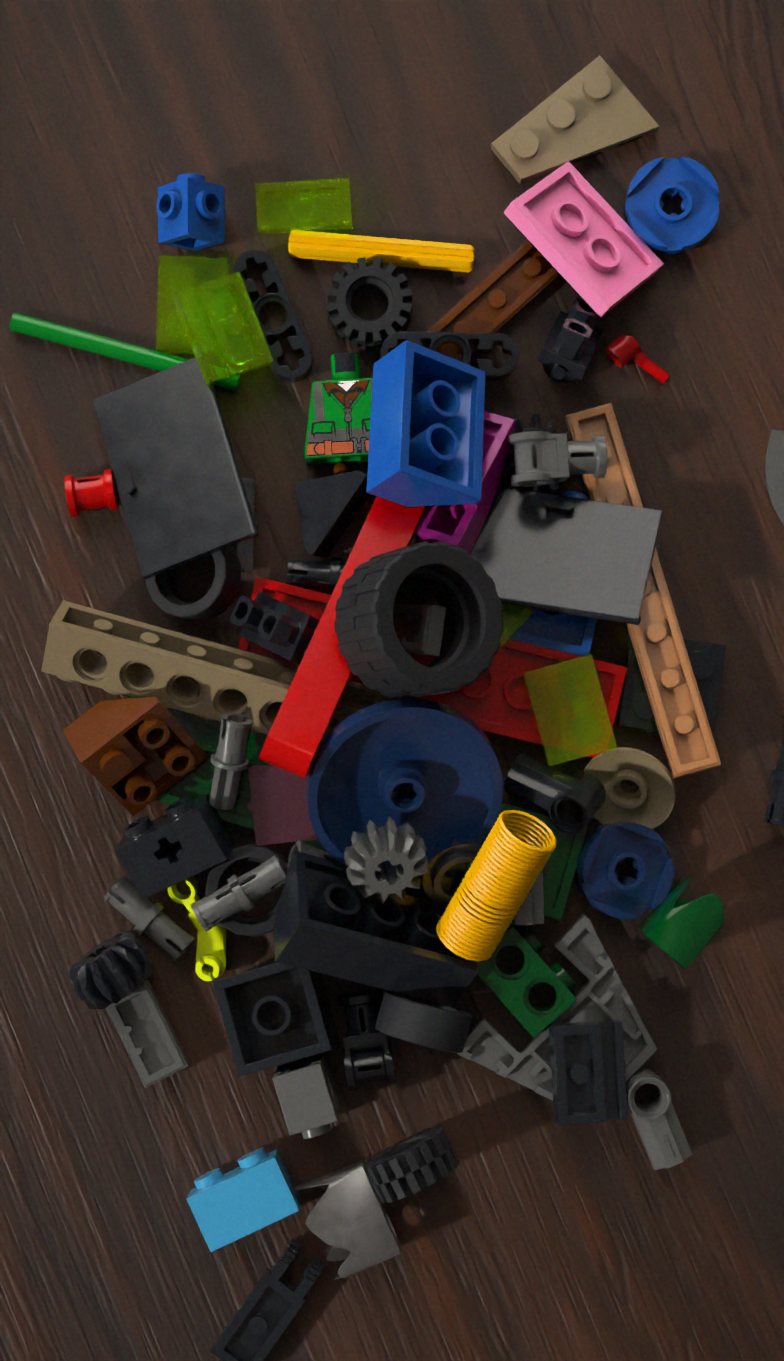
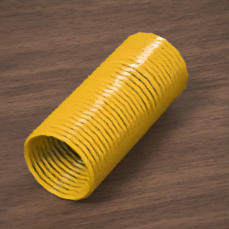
[436,810,557,962]

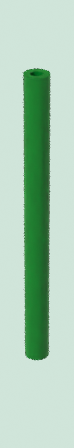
[10,312,241,392]

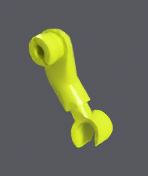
[167,876,226,982]

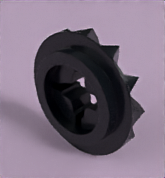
[420,838,482,905]

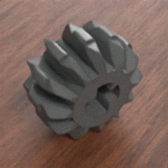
[344,816,429,904]

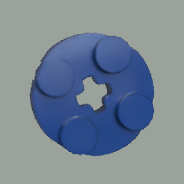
[623,156,720,256]

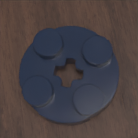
[576,821,674,919]

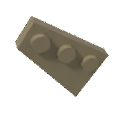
[491,55,660,184]

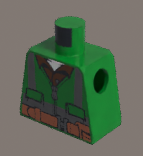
[305,353,373,465]

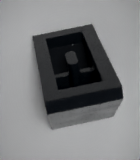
[295,470,370,558]

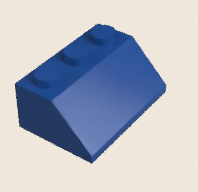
[366,340,485,507]

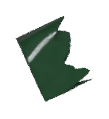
[639,876,727,969]

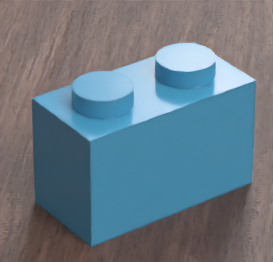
[186,1148,301,1252]

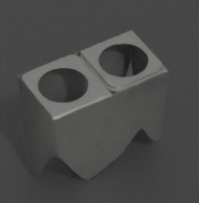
[293,1160,402,1280]

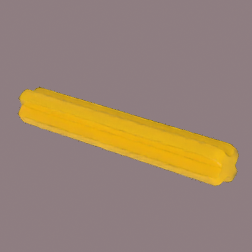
[288,230,475,273]

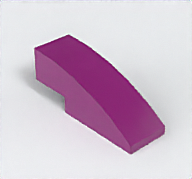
[414,411,516,555]

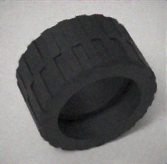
[334,541,504,699]

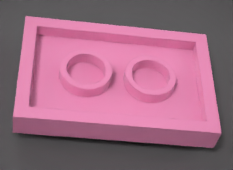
[504,161,664,317]

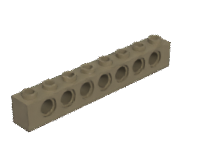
[41,600,415,739]

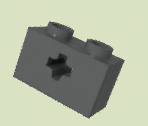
[272,1052,340,1139]

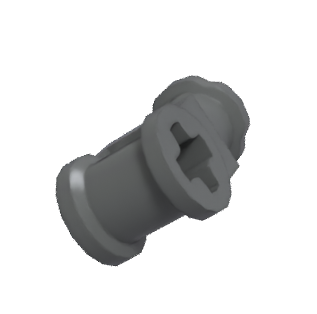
[508,431,608,487]

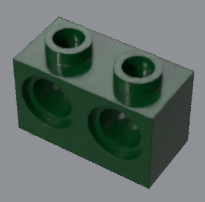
[478,925,577,1038]

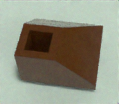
[62,696,209,816]

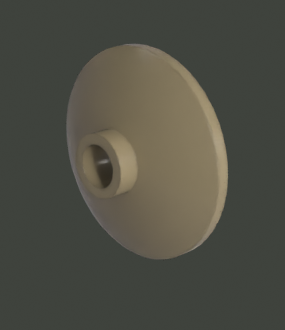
[583,747,676,829]

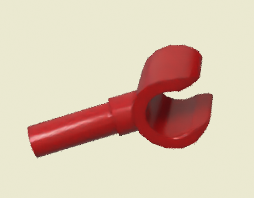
[605,335,670,384]

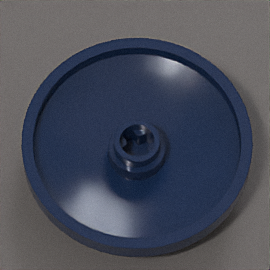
[306,698,503,876]

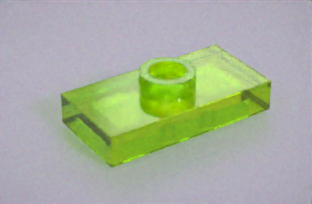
[255,178,352,234]

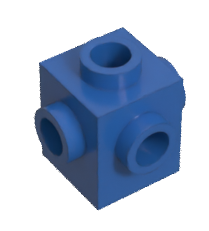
[156,173,226,251]

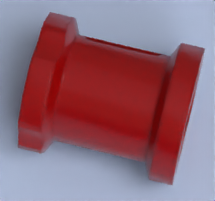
[64,469,119,517]

